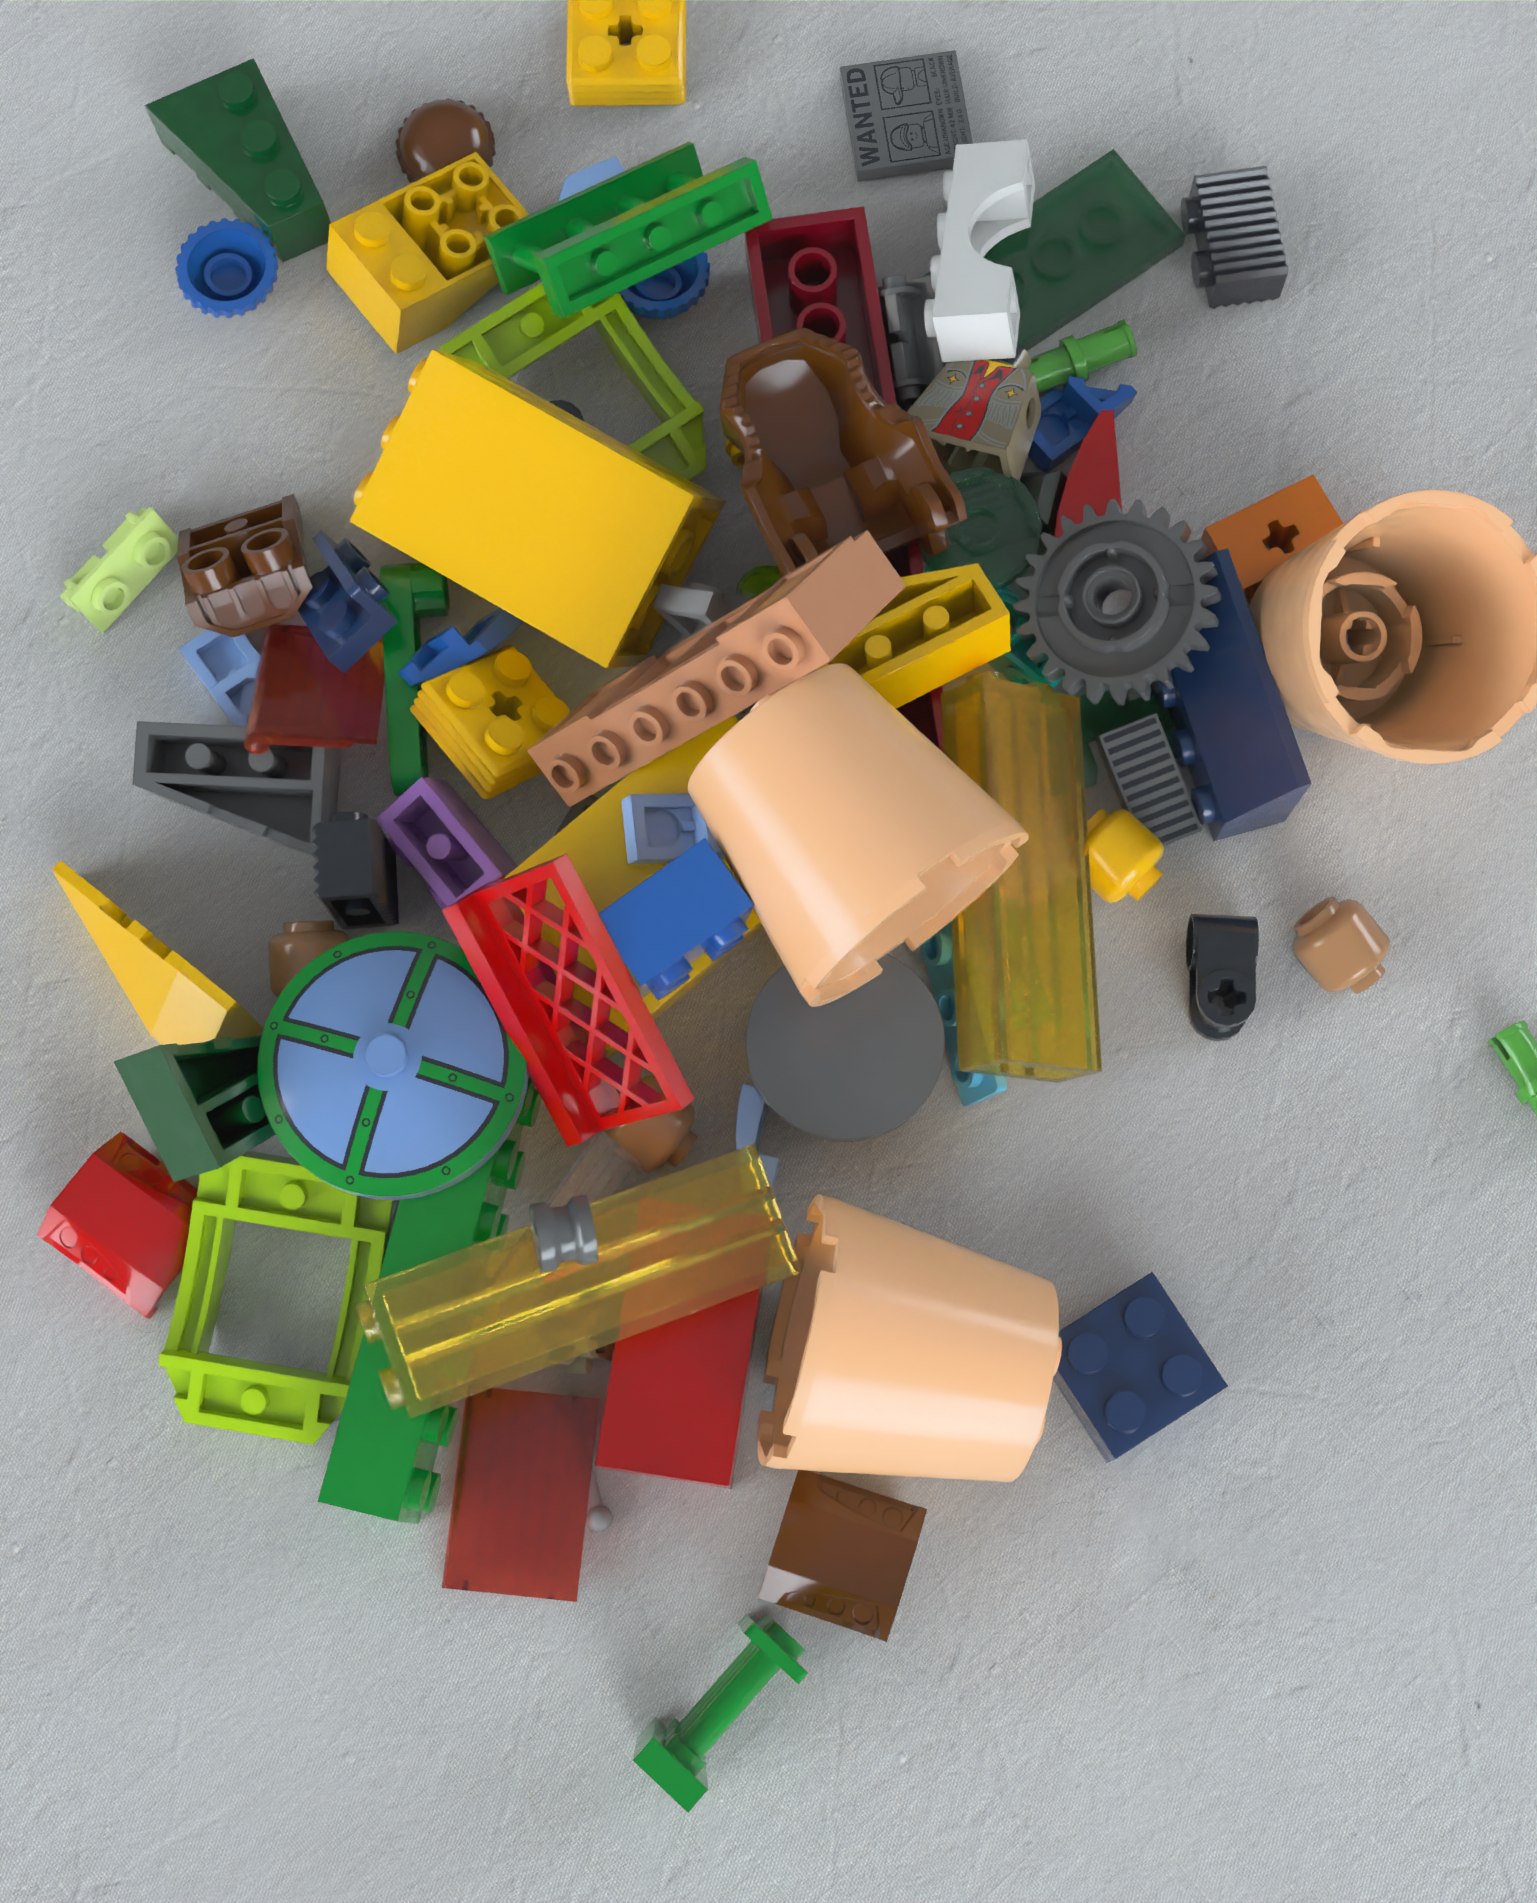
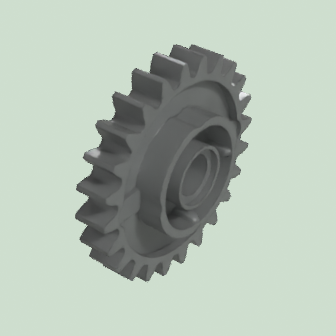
[1013,498,1222,706]

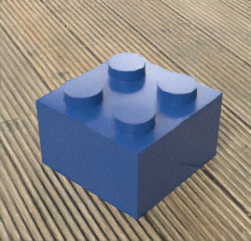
[598,838,754,1001]

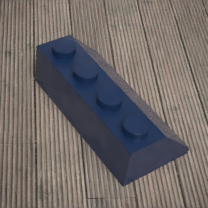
[1151,548,1312,841]

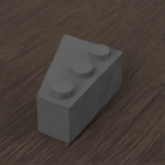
[132,721,341,857]

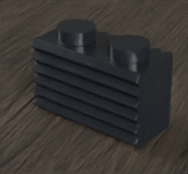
[1180,166,1288,309]
[311,811,399,930]

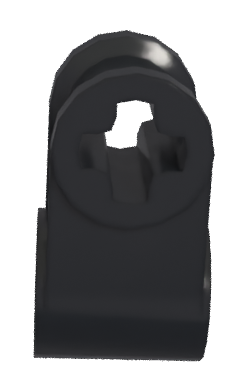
[1186,914,1259,1041]

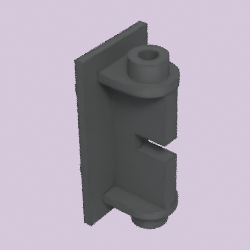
[877,275,945,407]

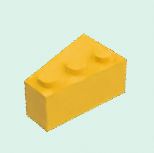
[808,563,1011,709]

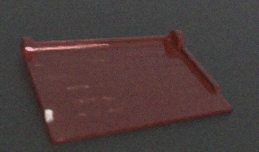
[244,624,385,754]
[441,1386,600,1602]

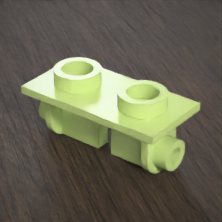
[60,507,179,634]

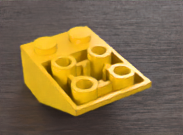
[326,152,530,354]

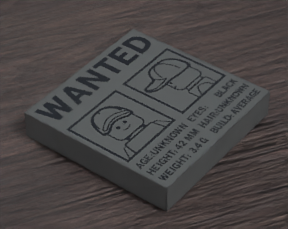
[840,50,973,182]

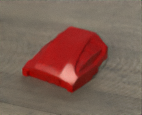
[37,1131,198,1319]

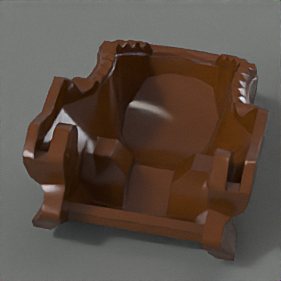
[719,328,967,578]

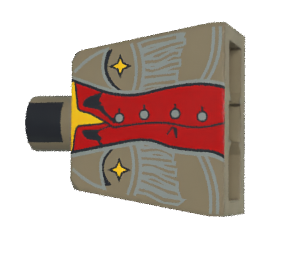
[907,344,1041,490]

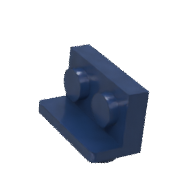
[298,530,398,673]

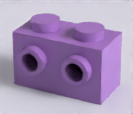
[376,777,518,909]

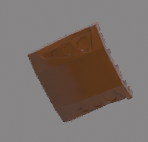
[177,494,312,637]
[758,1470,927,1642]

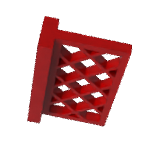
[442,853,695,1147]

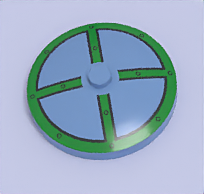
[258,931,529,1200]

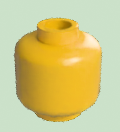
[1068,809,1164,903]

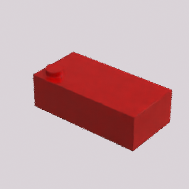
[595,1198,772,1489]

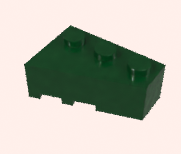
[144,58,331,262]
[114,1035,276,1182]

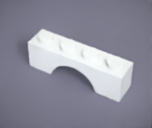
[924,139,1035,362]

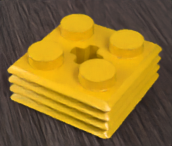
[566,0,686,106]
[410,645,570,799]

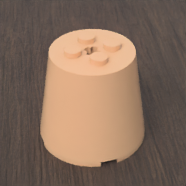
[1249,490,1537,764]
[687,663,1029,1007]
[757,1194,1062,1482]

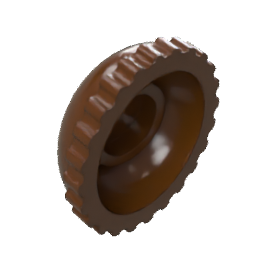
[396,99,496,183]

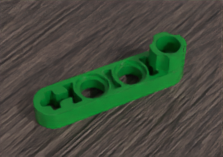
[380,562,450,797]

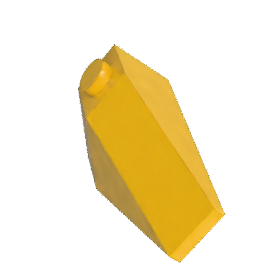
[52,860,264,1045]

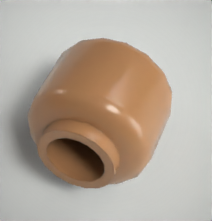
[1292,896,1390,994]
[268,920,350,997]
[602,1075,698,1172]

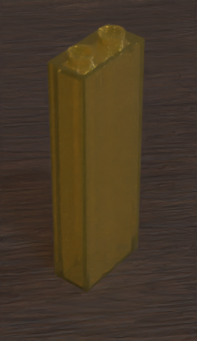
[941,671,1102,1083]
[355,1144,802,1419]

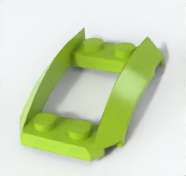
[438,282,706,480]
[158,1151,393,1445]

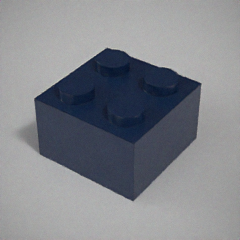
[1053,1271,1228,1463]

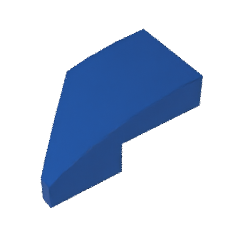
[1028,376,1137,472]
[398,608,524,686]

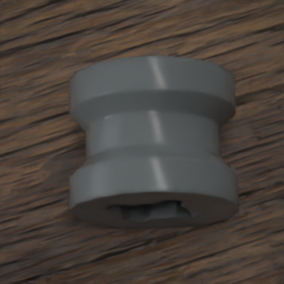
[529,1195,598,1273]

